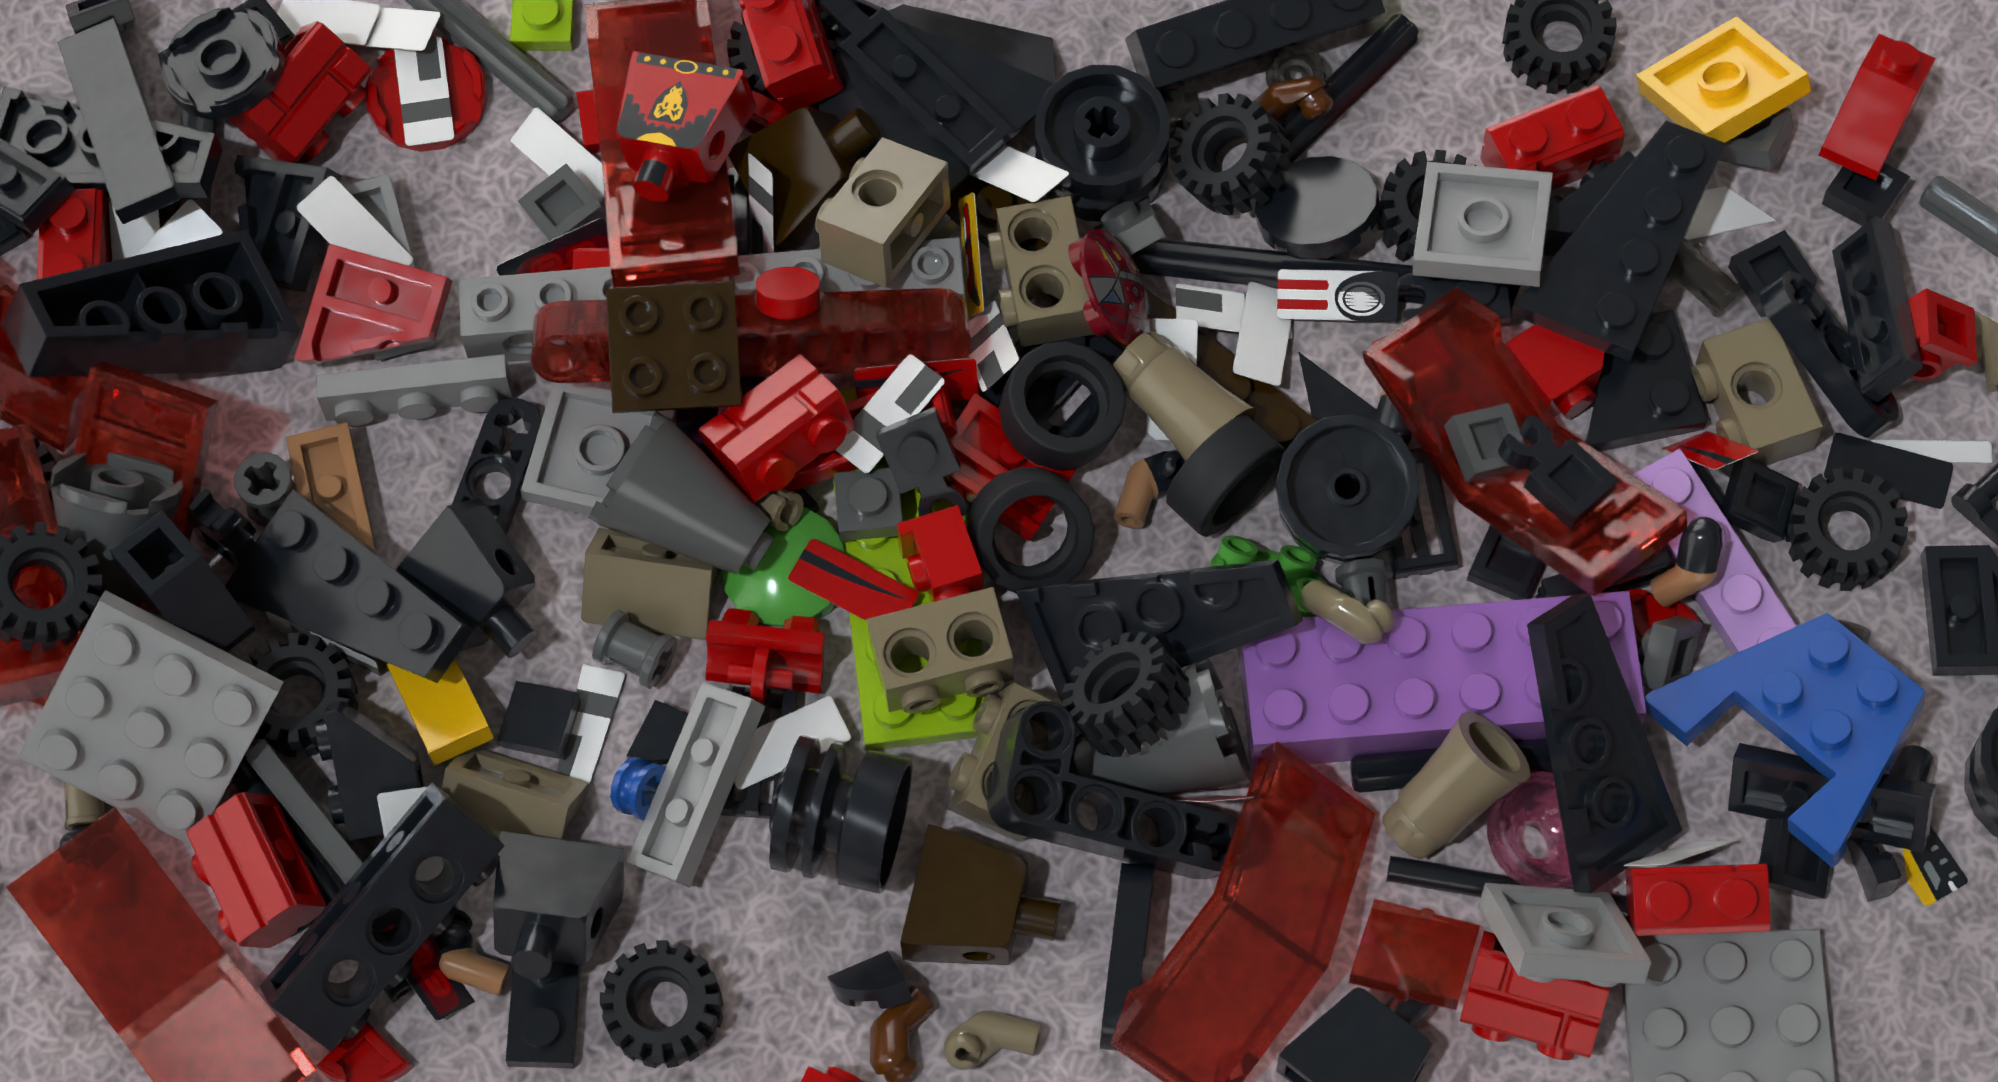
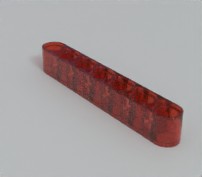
[531,288,972,383]

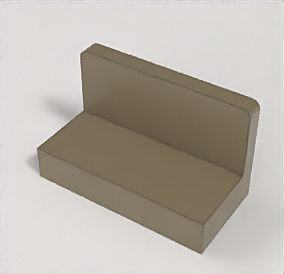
[581,528,720,640]
[442,747,589,840]

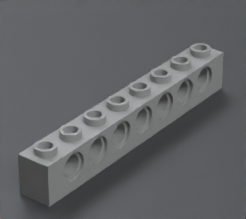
[458,237,966,362]

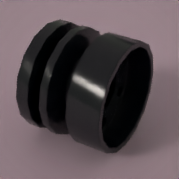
[769,735,913,894]

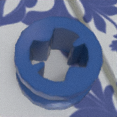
[610,756,666,821]

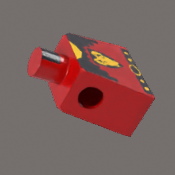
[616,51,756,202]

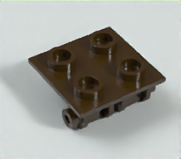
[606,281,741,413]

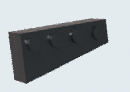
[2,229,300,377]

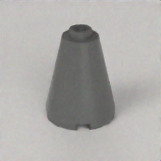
[588,411,775,574]
[51,453,183,632]
[1068,658,1251,795]

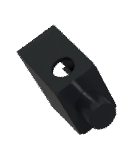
[397,498,537,658]
[493,831,624,979]
[1276,979,1434,1082]

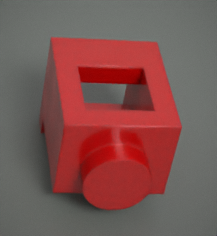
[1908,288,1977,383]
[896,505,983,602]

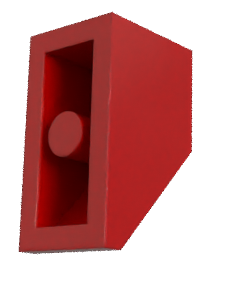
[1818,34,1936,181]
[1500,324,1605,423]

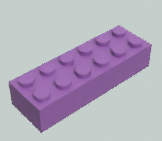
[1238,591,1646,769]

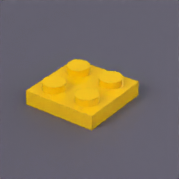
[1636,16,1811,143]

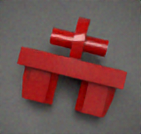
[705,608,825,705]

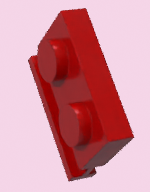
[946,393,1077,542]

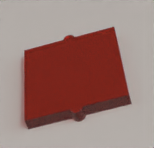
[1349,899,1480,1010]

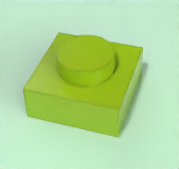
[510,0,575,51]

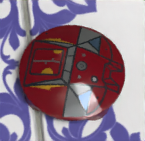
[1068,229,1152,346]

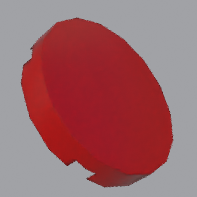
[365,36,488,152]

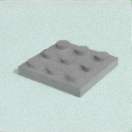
[17,590,283,846]
[1622,929,1835,1082]

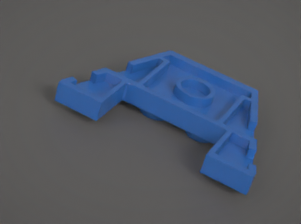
[1644,613,1925,868]

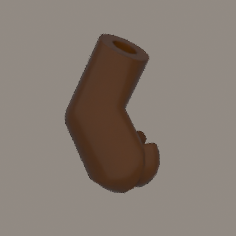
[1255,76,1333,121]
[870,985,934,1082]

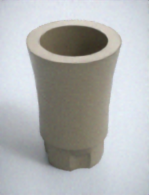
[1113,331,1256,461]
[1383,712,1530,859]

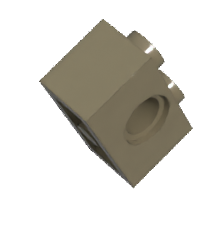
[815,137,951,288]
[1691,319,1823,466]

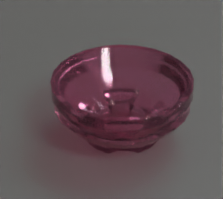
[1487,771,1573,889]

